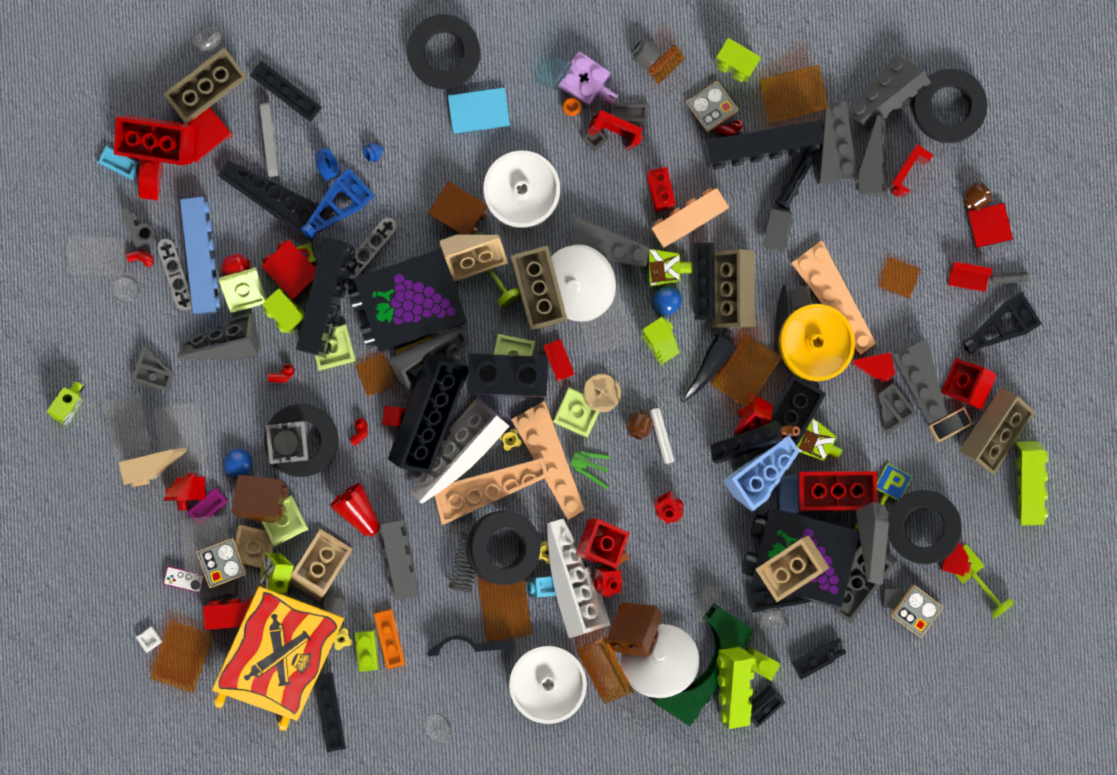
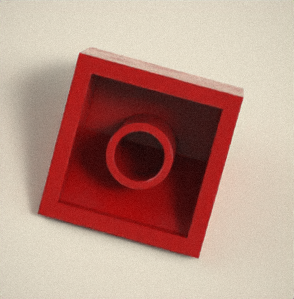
[941,358,997,410]
[575,518,630,569]

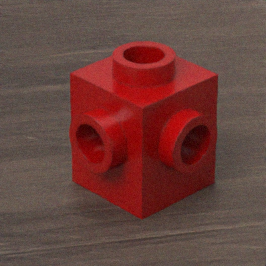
[654,490,684,524]
[593,567,623,597]

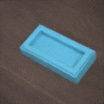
[97,146,140,180]

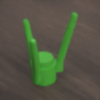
[571,450,610,489]

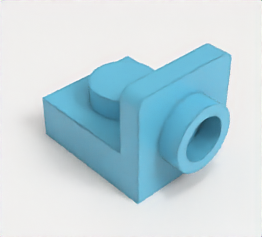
[526,577,556,597]

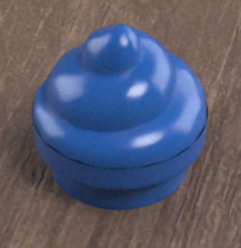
[363,143,384,162]

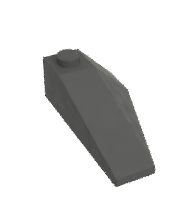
[856,115,888,196]
[178,313,260,359]
[389,327,469,396]
[856,502,889,585]
[835,545,898,623]

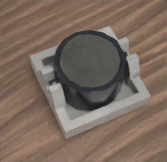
[266,422,309,464]

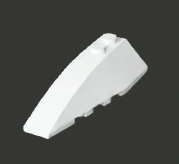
[411,397,509,504]
[547,519,610,638]

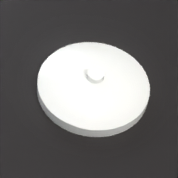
[483,151,560,228]
[551,245,616,322]
[622,624,699,698]
[509,646,587,724]

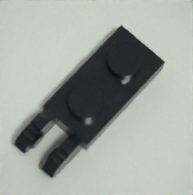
[791,638,847,680]

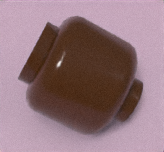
[963,182,992,211]
[626,410,654,440]

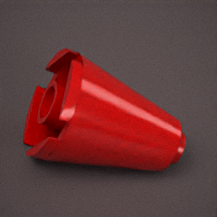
[330,483,380,537]

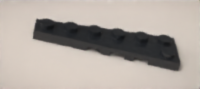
[217,160,333,242]

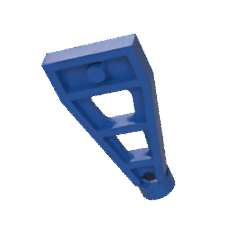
[301,168,375,239]

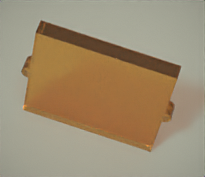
[878,257,921,299]
[355,354,397,397]

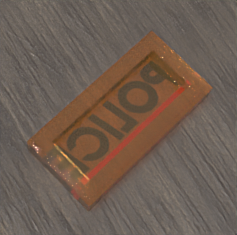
[647,44,685,85]

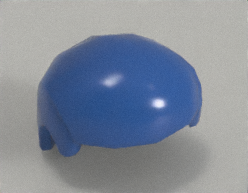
[652,285,682,316]
[223,449,253,479]

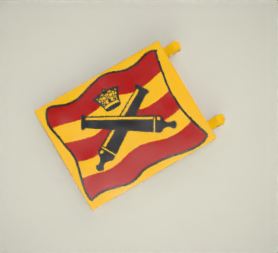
[212,586,344,731]

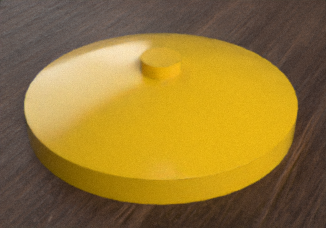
[779,304,855,381]

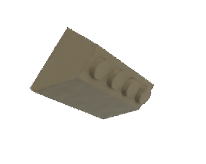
[163,48,247,124]
[511,245,568,330]
[711,249,756,328]
[959,388,1035,476]

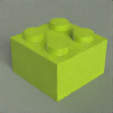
[714,38,761,83]
[262,289,305,334]

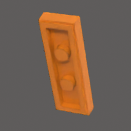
[373,609,406,669]

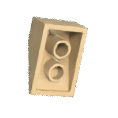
[439,235,508,282]
[119,448,186,487]
[289,529,353,602]
[756,535,830,602]

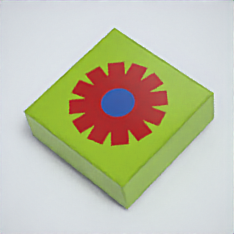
[296,243,316,263]

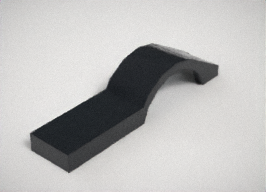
[427,634,515,657]

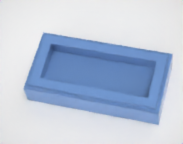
[779,475,798,514]

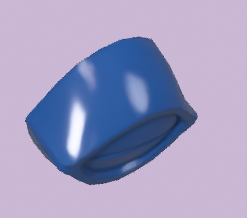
[315,147,339,180]

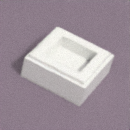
[136,626,163,653]

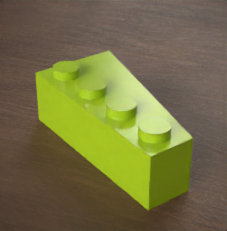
[640,317,680,365]
[1015,441,1048,526]
[717,647,756,729]

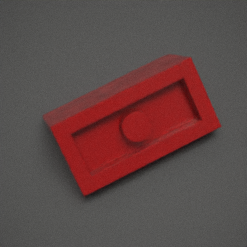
[948,261,992,292]
[543,339,575,382]

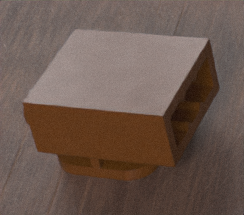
[428,181,489,235]
[231,475,289,523]
[607,602,662,657]

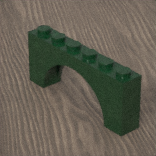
[649,603,755,726]

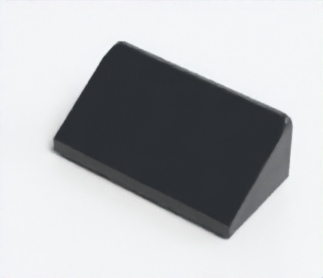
[750,685,786,728]

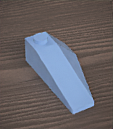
[723,435,799,511]

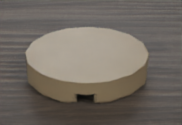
[583,374,621,412]

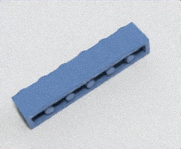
[180,197,221,315]

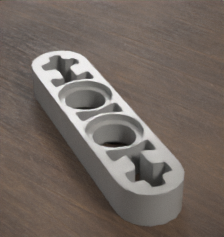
[260,102,279,177]
[349,218,397,280]
[157,239,192,311]

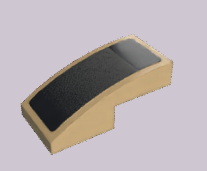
[928,407,973,443]

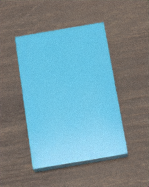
[448,88,510,134]

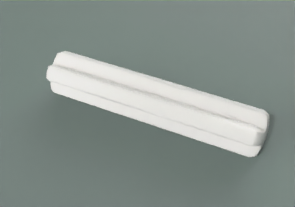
[650,408,674,464]

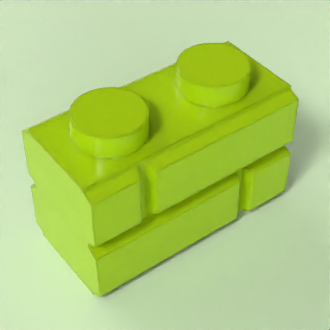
[355,630,379,672]

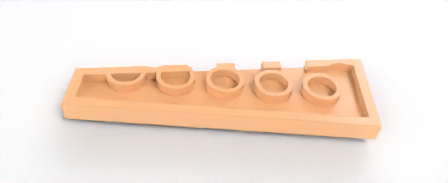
[791,240,876,355]
[511,401,584,519]
[434,458,549,525]

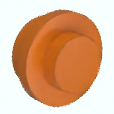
[562,97,582,116]

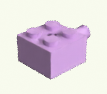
[557,51,619,107]

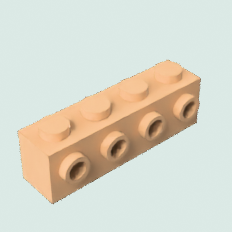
[651,188,729,249]

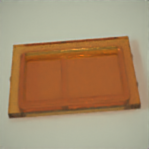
[760,64,829,123]
[711,334,782,408]
[478,579,533,641]
[150,620,214,693]
[576,637,634,704]

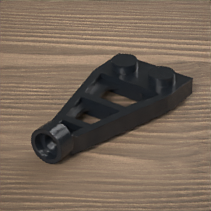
[962,292,1042,355]

